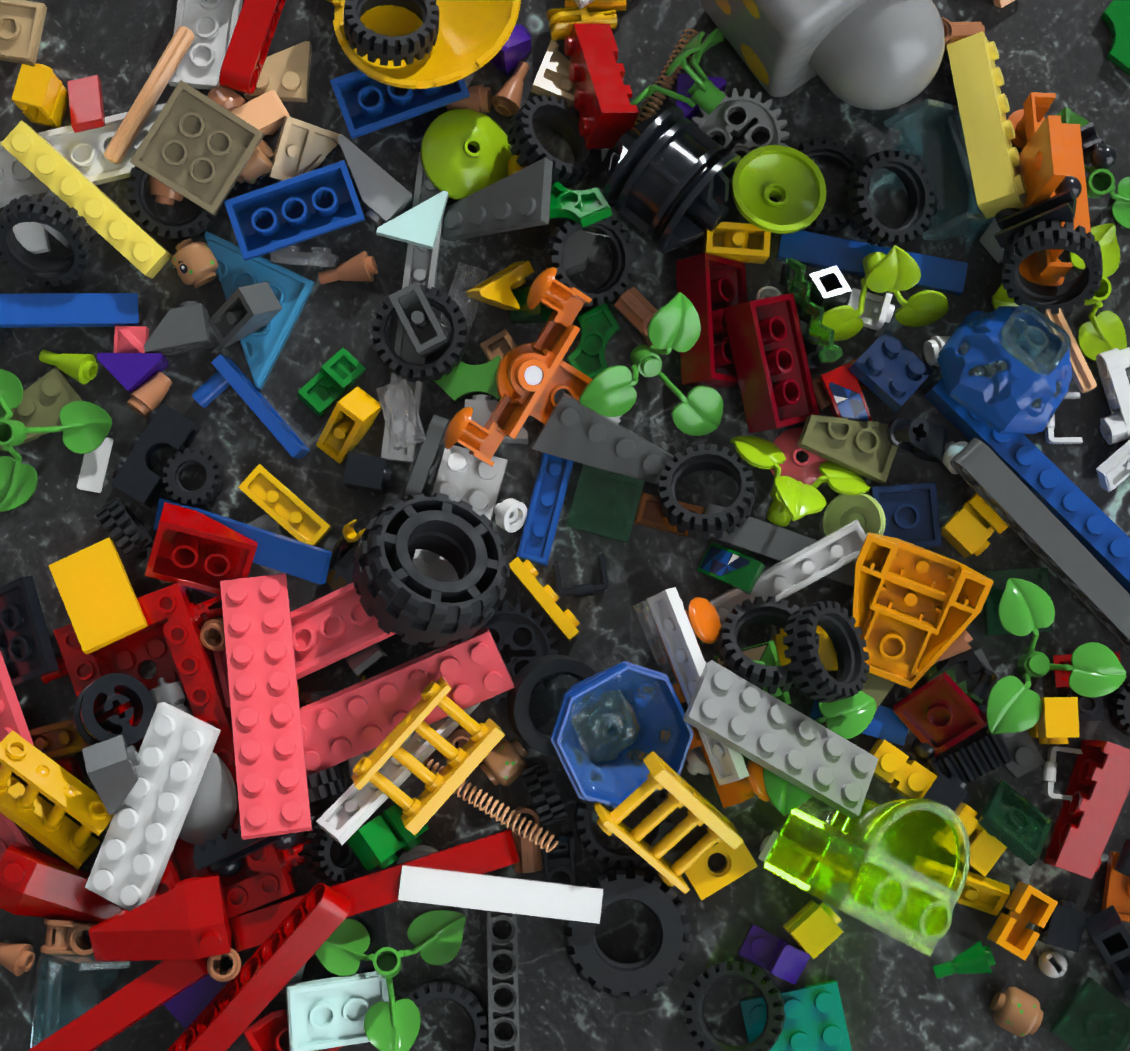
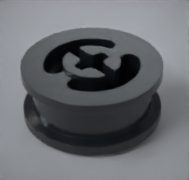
[73,673,155,747]

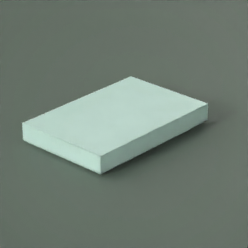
[285,971,389,1051]

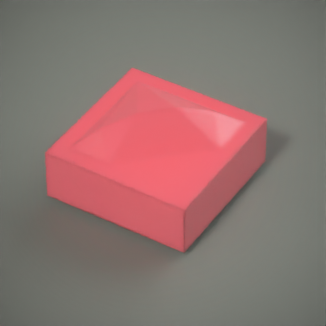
[113,326,149,353]

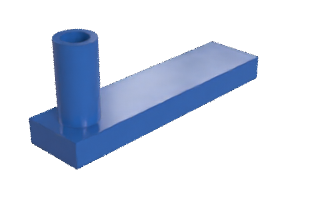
[192,354,311,459]

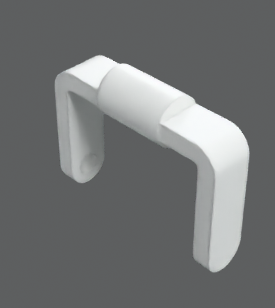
[1045,392,1083,444]
[1042,746,1083,800]

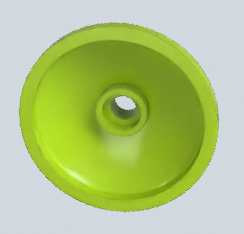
[420,109,512,201]
[731,145,827,234]

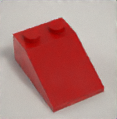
[144,502,258,595]

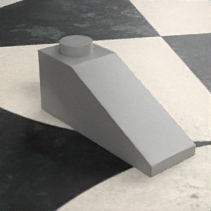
[337,134,413,227]

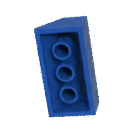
[330,70,470,139]
[224,160,365,261]

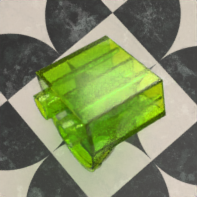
[763,798,970,957]

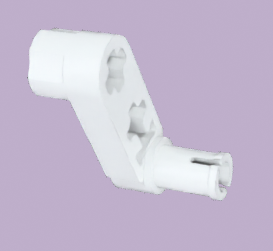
[1096,347,1130,445]

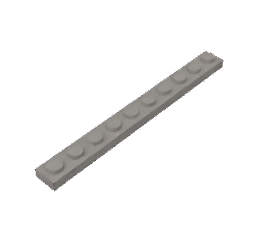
[381,152,445,464]

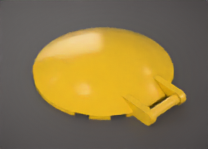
[326,0,521,89]

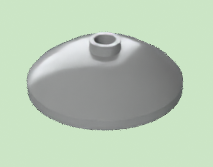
[178,751,237,845]

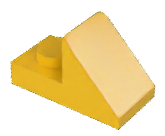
[466,260,534,310]

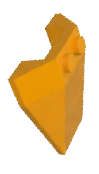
[852,532,994,689]

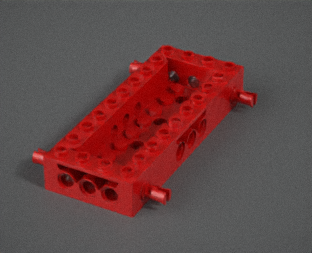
[41,583,311,919]

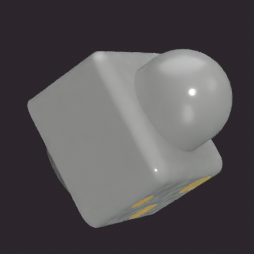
[701,0,945,110]

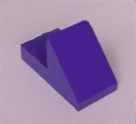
[737,923,810,985]

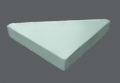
[376,191,449,250]

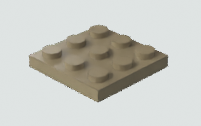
[130,80,265,216]

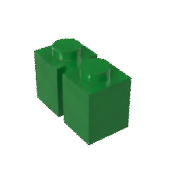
[347,804,429,872]

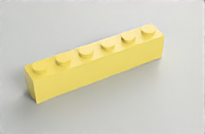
[947,31,1027,219]
[0,120,173,279]

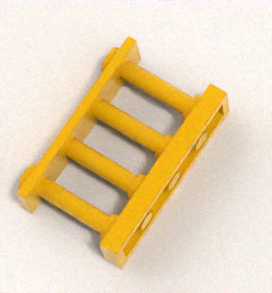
[351,676,505,835]
[0,730,114,870]
[593,751,744,894]

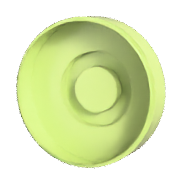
[823,493,886,536]

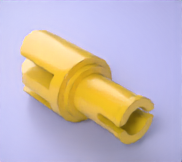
[546,7,617,41]

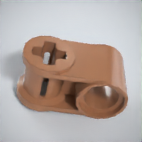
[40,918,99,956]

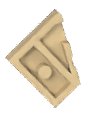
[531,40,579,111]
[244,41,312,103]
[268,116,341,181]

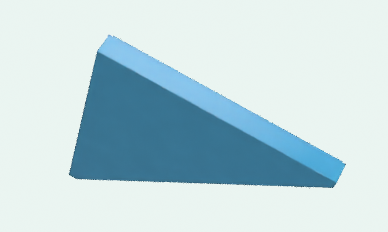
[204,231,315,391]

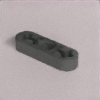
[404,415,450,497]

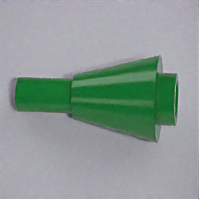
[933,941,996,979]

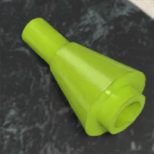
[39,350,98,385]

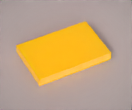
[48,537,148,655]

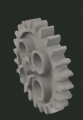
[692,88,789,183]

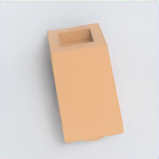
[231,90,290,135]

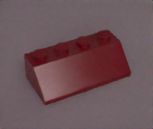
[676,253,747,388]
[722,293,819,434]

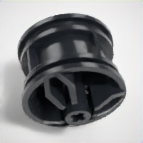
[602,106,741,254]

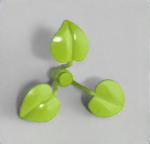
[992,223,1127,362]
[809,245,949,341]
[730,435,870,527]

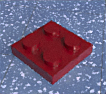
[893,672,987,757]

